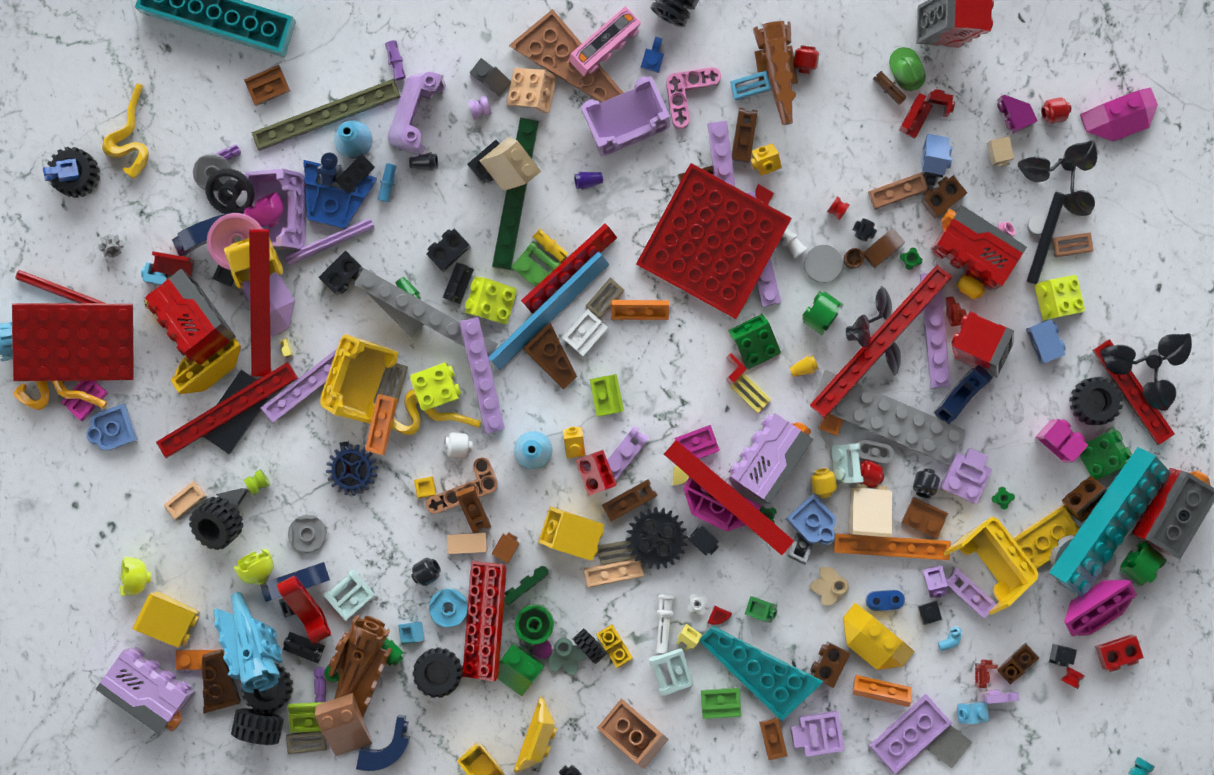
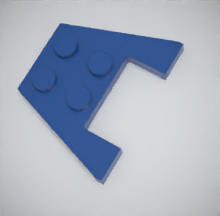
[303,160,377,229]

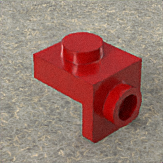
[926,89,955,117]

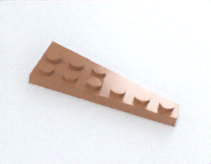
[509,9,624,103]

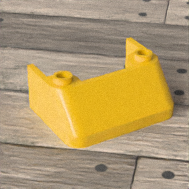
[944,517,1038,615]

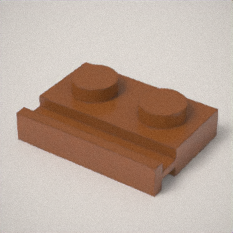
[244,65,291,106]
[901,497,948,538]

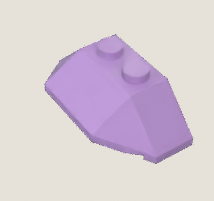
[242,272,295,337]

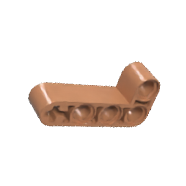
[426,457,498,514]

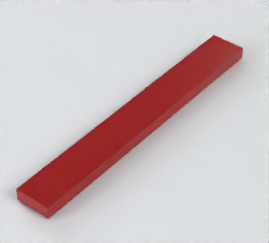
[249,229,271,376]
[156,362,299,458]
[663,440,794,556]

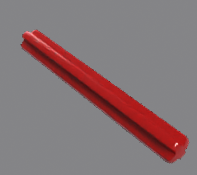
[15,270,106,304]

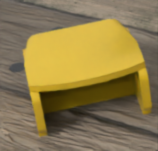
[224,237,283,289]
[457,742,505,775]

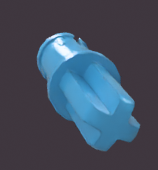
[377,163,397,202]

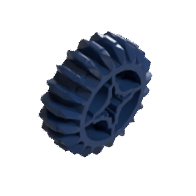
[326,444,378,496]

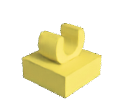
[677,624,702,651]

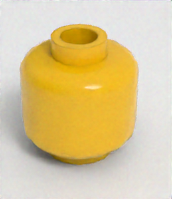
[810,468,837,498]

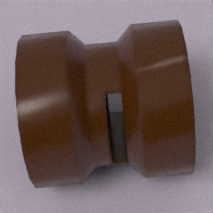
[843,248,864,269]

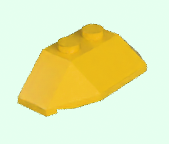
[170,338,241,395]
[843,603,915,670]
[513,696,557,773]

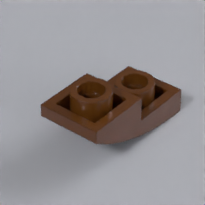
[863,228,905,268]
[997,643,1039,685]

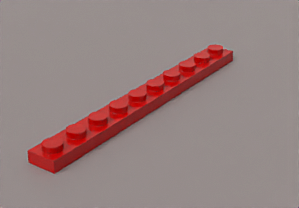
[810,265,952,419]

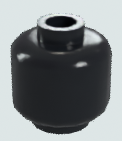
[913,468,940,498]
[411,558,441,586]

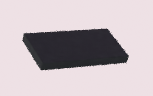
[203,369,270,454]

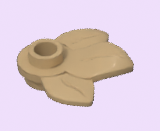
[810,567,849,605]

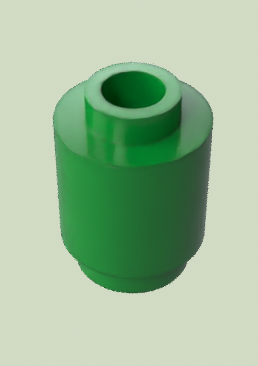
[381,638,404,666]

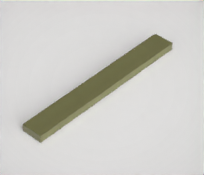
[251,79,401,151]

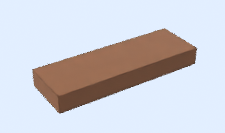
[868,172,929,210]

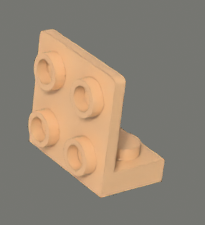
[507,68,557,113]

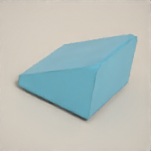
[398,621,424,644]

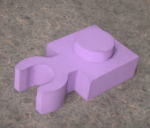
[983,689,1020,704]

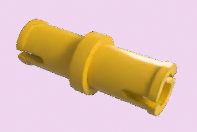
[532,228,569,262]

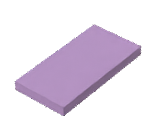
[869,694,952,775]

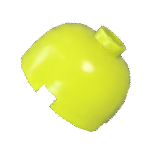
[233,549,274,585]
[120,557,151,596]

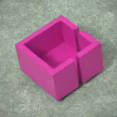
[1035,419,1088,463]

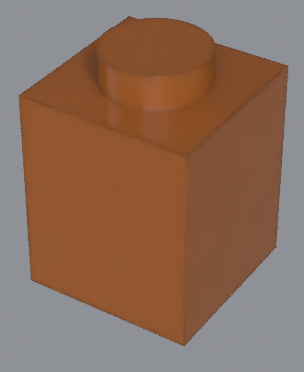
[492,532,520,563]

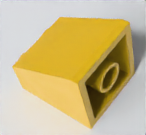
[538,506,605,561]
[132,591,200,648]

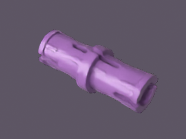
[385,40,406,81]

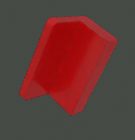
[152,251,195,278]
[726,353,747,384]

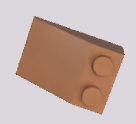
[315,693,372,756]
[597,698,669,769]

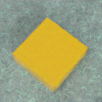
[414,476,437,499]

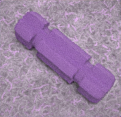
[215,144,241,160]
[314,667,326,702]

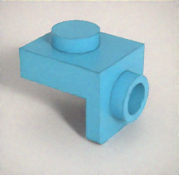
[957,701,989,724]

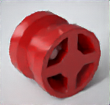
[827,196,850,220]
[1061,667,1085,689]

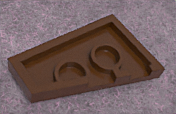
[523,323,577,390]
[202,649,241,714]

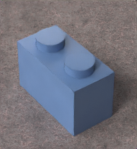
[922,133,952,175]
[1026,319,1066,364]

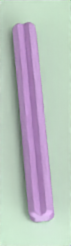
[285,219,374,265]

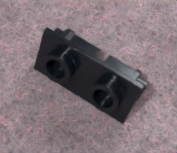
[335,154,375,194]
[442,262,474,304]
[282,632,325,664]

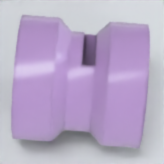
[468,96,492,119]

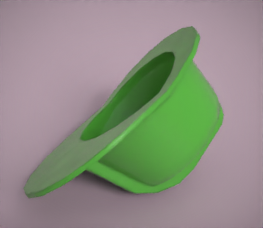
[889,47,926,91]

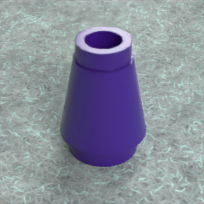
[574,172,603,190]

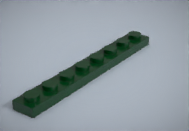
[492,117,539,271]

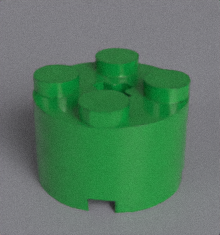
[802,291,844,336]
[1120,541,1167,586]
[515,604,554,644]

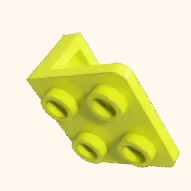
[1034,275,1085,321]
[465,277,517,324]
[410,362,462,411]

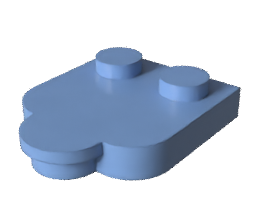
[87,404,138,450]
[785,494,836,545]

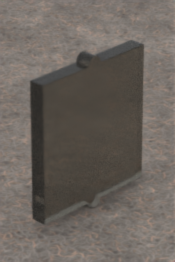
[926,725,972,768]

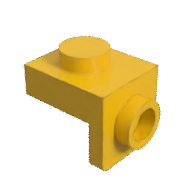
[563,426,586,459]

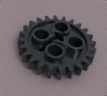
[625,507,688,570]

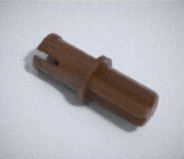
[873,71,906,105]

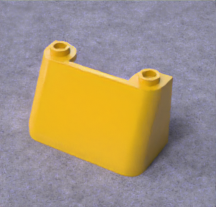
[320,334,399,424]

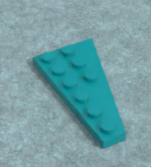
[699,626,823,721]

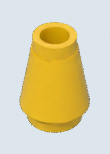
[789,355,819,378]

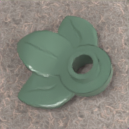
[549,638,587,675]

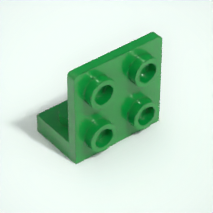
[728,314,781,370]

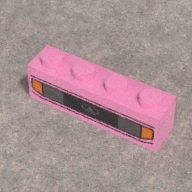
[569,6,641,76]

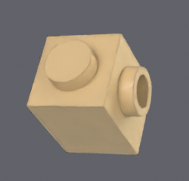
[987,136,1014,167]

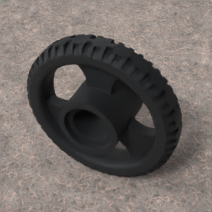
[205,168,255,214]

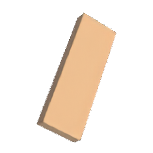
[584,559,644,588]

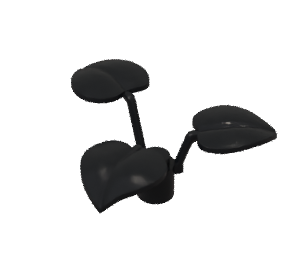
[1017,140,1098,216]
[846,286,901,376]
[1101,333,1192,411]

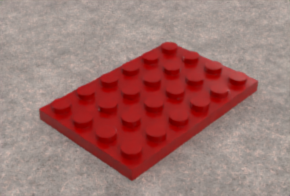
[12,303,134,381]

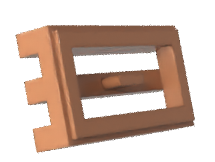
[1052,232,1094,257]

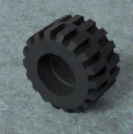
[47,147,100,198]
[1069,377,1123,426]
[189,497,244,550]
[412,647,463,698]
[241,663,293,714]
[231,708,284,745]

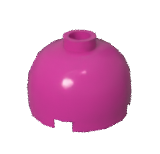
[244,192,284,228]

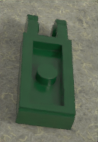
[504,566,549,605]

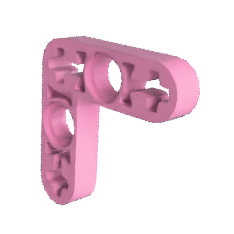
[666,67,721,129]

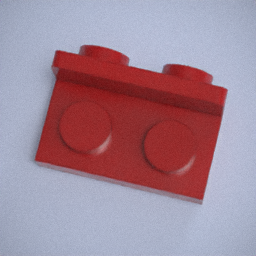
[898,93,933,139]

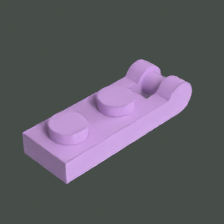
[607,426,650,479]
[946,568,996,619]

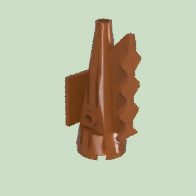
[753,21,798,125]
[328,615,392,718]

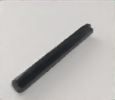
[1027,192,1066,284]

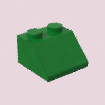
[497,642,544,696]

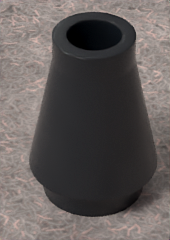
[409,152,438,171]

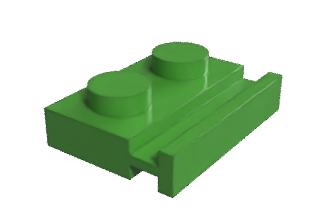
[701,687,741,719]

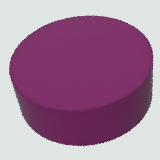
[533,640,552,659]

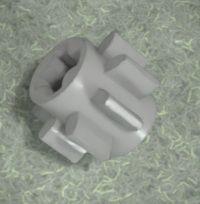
[98,234,124,258]

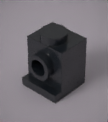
[1049,644,1077,667]

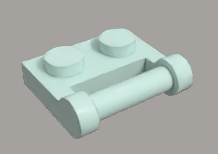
[831,443,864,484]
[323,569,375,621]
[649,648,694,696]

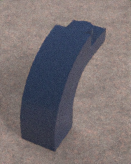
[172,212,234,256]
[933,365,993,424]
[260,562,330,602]
[356,714,411,771]

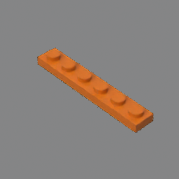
[833,533,951,560]

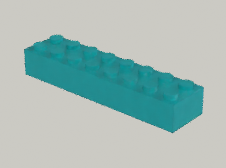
[135,0,296,58]
[1049,447,1171,597]

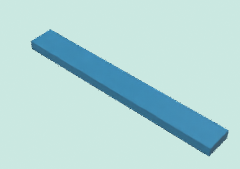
[488,252,610,370]

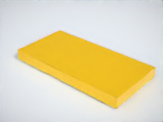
[1013,505,1079,569]

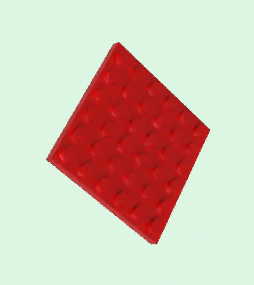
[636,163,792,319]

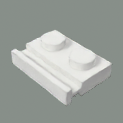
[562,309,608,356]

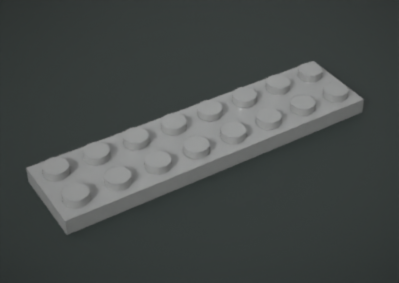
[811,370,965,466]

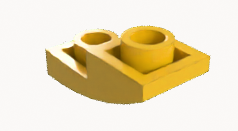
[596,624,634,669]

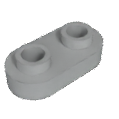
[858,440,894,463]

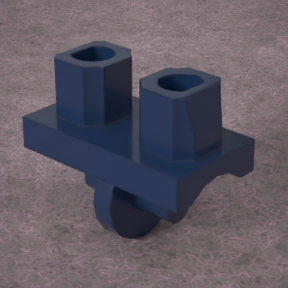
[316,152,341,185]

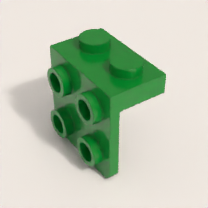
[1079,426,1132,480]

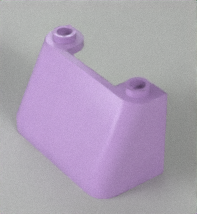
[388,72,446,155]
[581,76,670,156]
[245,169,305,249]

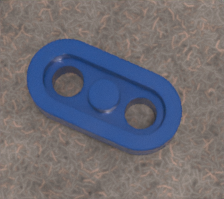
[865,590,905,611]

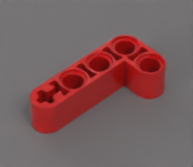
[277,575,331,645]

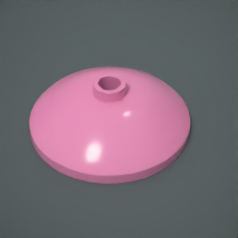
[207,213,262,270]

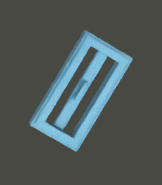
[730,71,771,100]

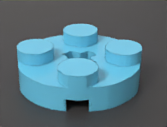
[429,588,468,627]

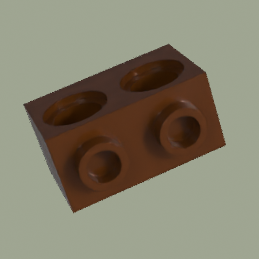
[920,175,967,219]
[1062,475,1107,523]
[810,641,850,688]

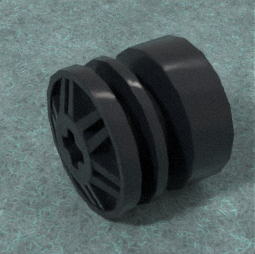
[650,0,699,27]

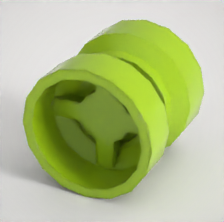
[244,469,271,495]

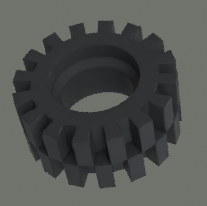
[572,628,607,664]

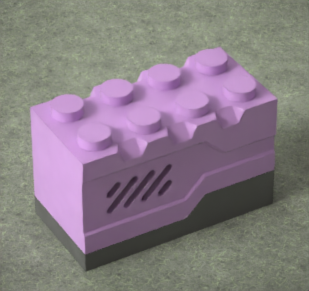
[728,413,814,504]
[96,647,195,734]

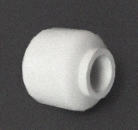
[443,432,472,458]

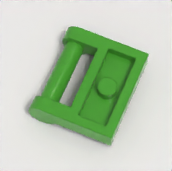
[511,241,560,287]

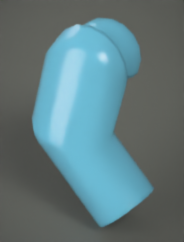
[938,627,962,651]

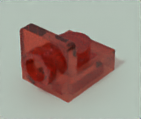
[946,296,968,327]
[975,659,998,688]

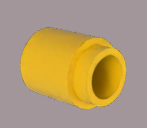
[956,274,986,300]

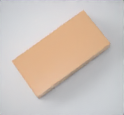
[164,481,207,520]
[447,533,487,554]

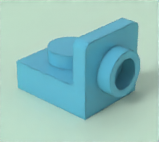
[141,262,168,285]

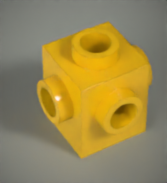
[750,143,782,176]

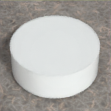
[1027,215,1046,235]

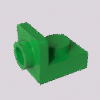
[745,596,777,623]

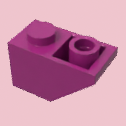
[997,94,1038,134]

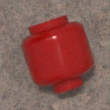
[793,45,820,74]
[1041,97,1071,124]
[858,460,884,488]

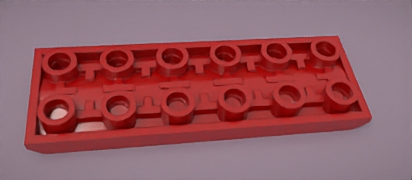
[462,561,507,681]

